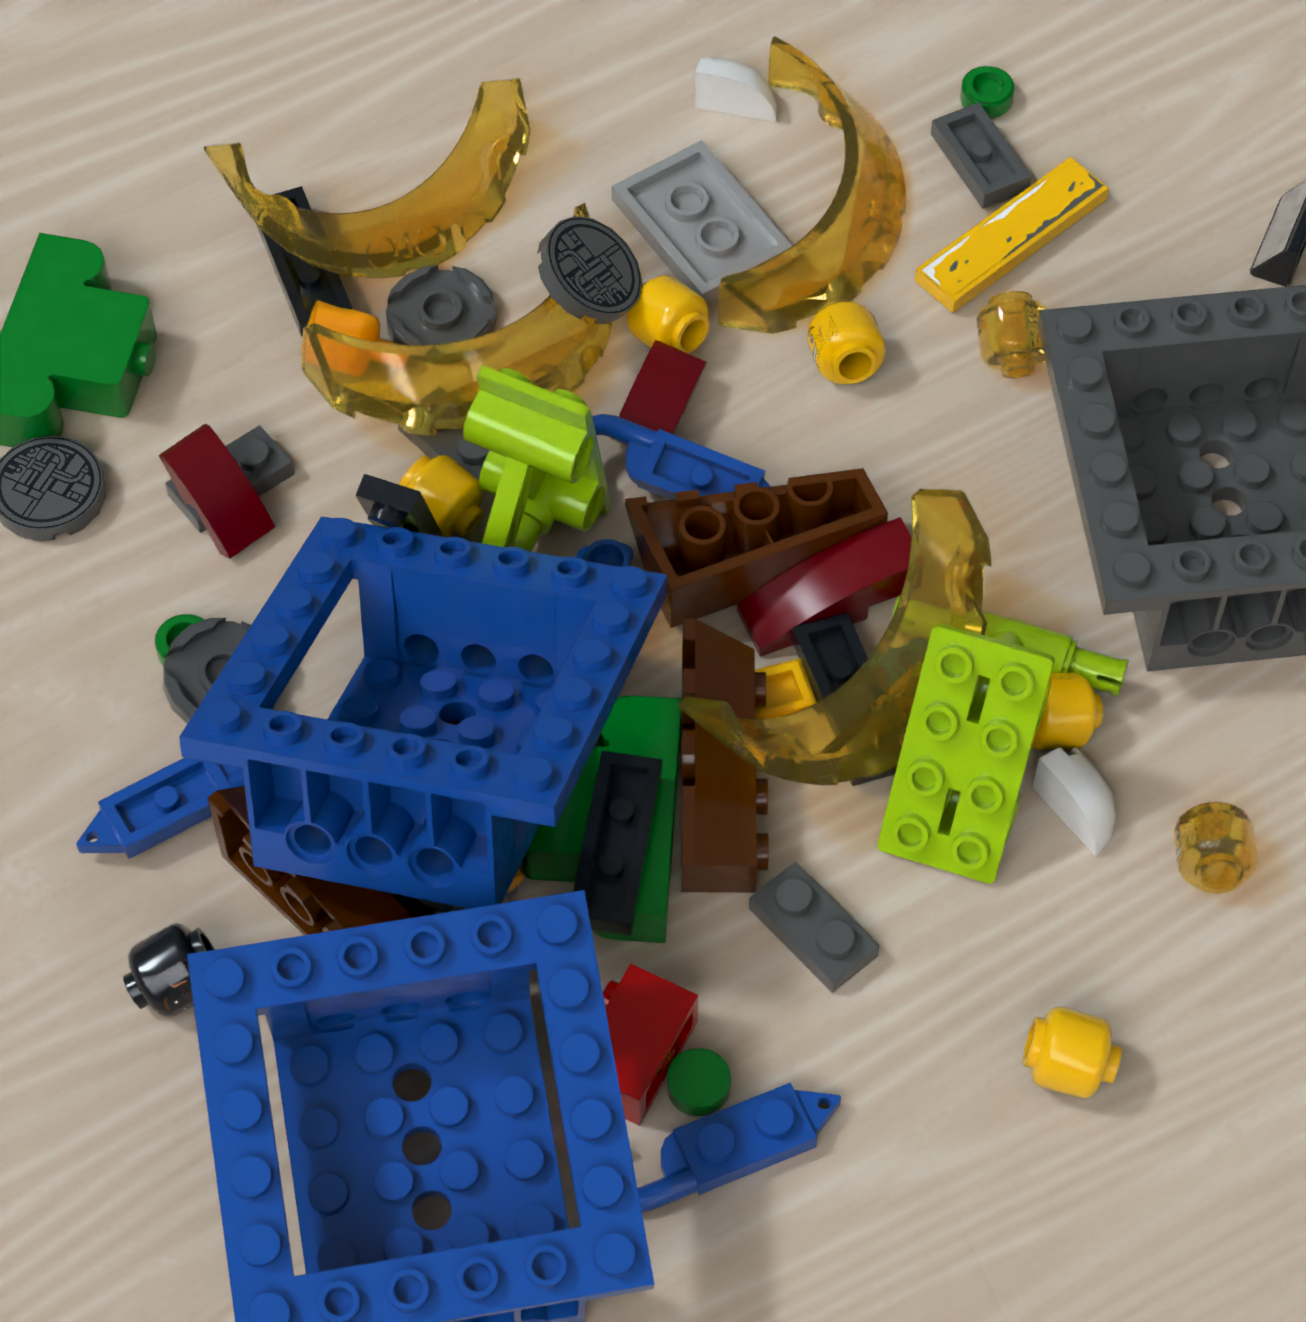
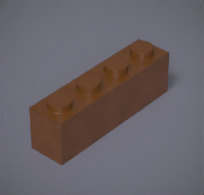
[625,468,888,628]
[681,618,769,893]
[207,786,426,935]

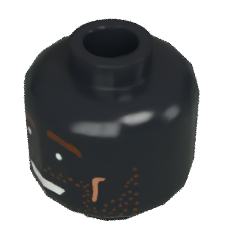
[123,923,215,1018]

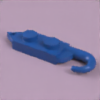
[592,414,771,500]
[76,757,245,859]
[638,1082,841,1212]

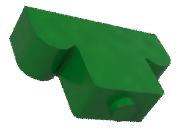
[0,233,157,447]
[523,696,682,943]

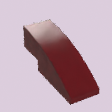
[737,517,925,657]

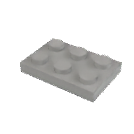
[612,140,794,305]

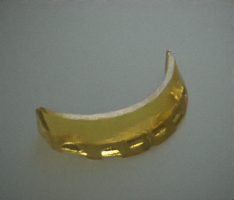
[718,36,906,334]
[204,78,531,278]
[302,203,613,436]
[678,489,991,786]

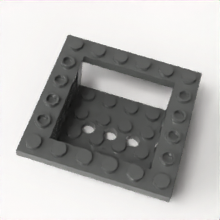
[1037,285,1306,671]

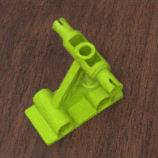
[463,365,612,552]
[877,595,1129,884]

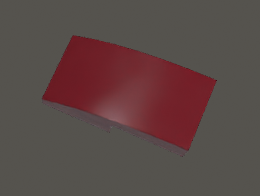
[610,340,707,446]
[159,424,276,559]

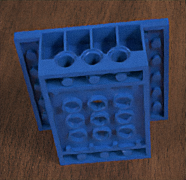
[179,516,667,909]
[187,890,655,1322]

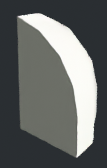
[695,57,777,123]
[1033,747,1116,857]

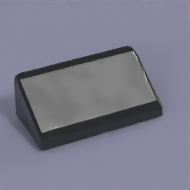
[1250,181,1306,287]

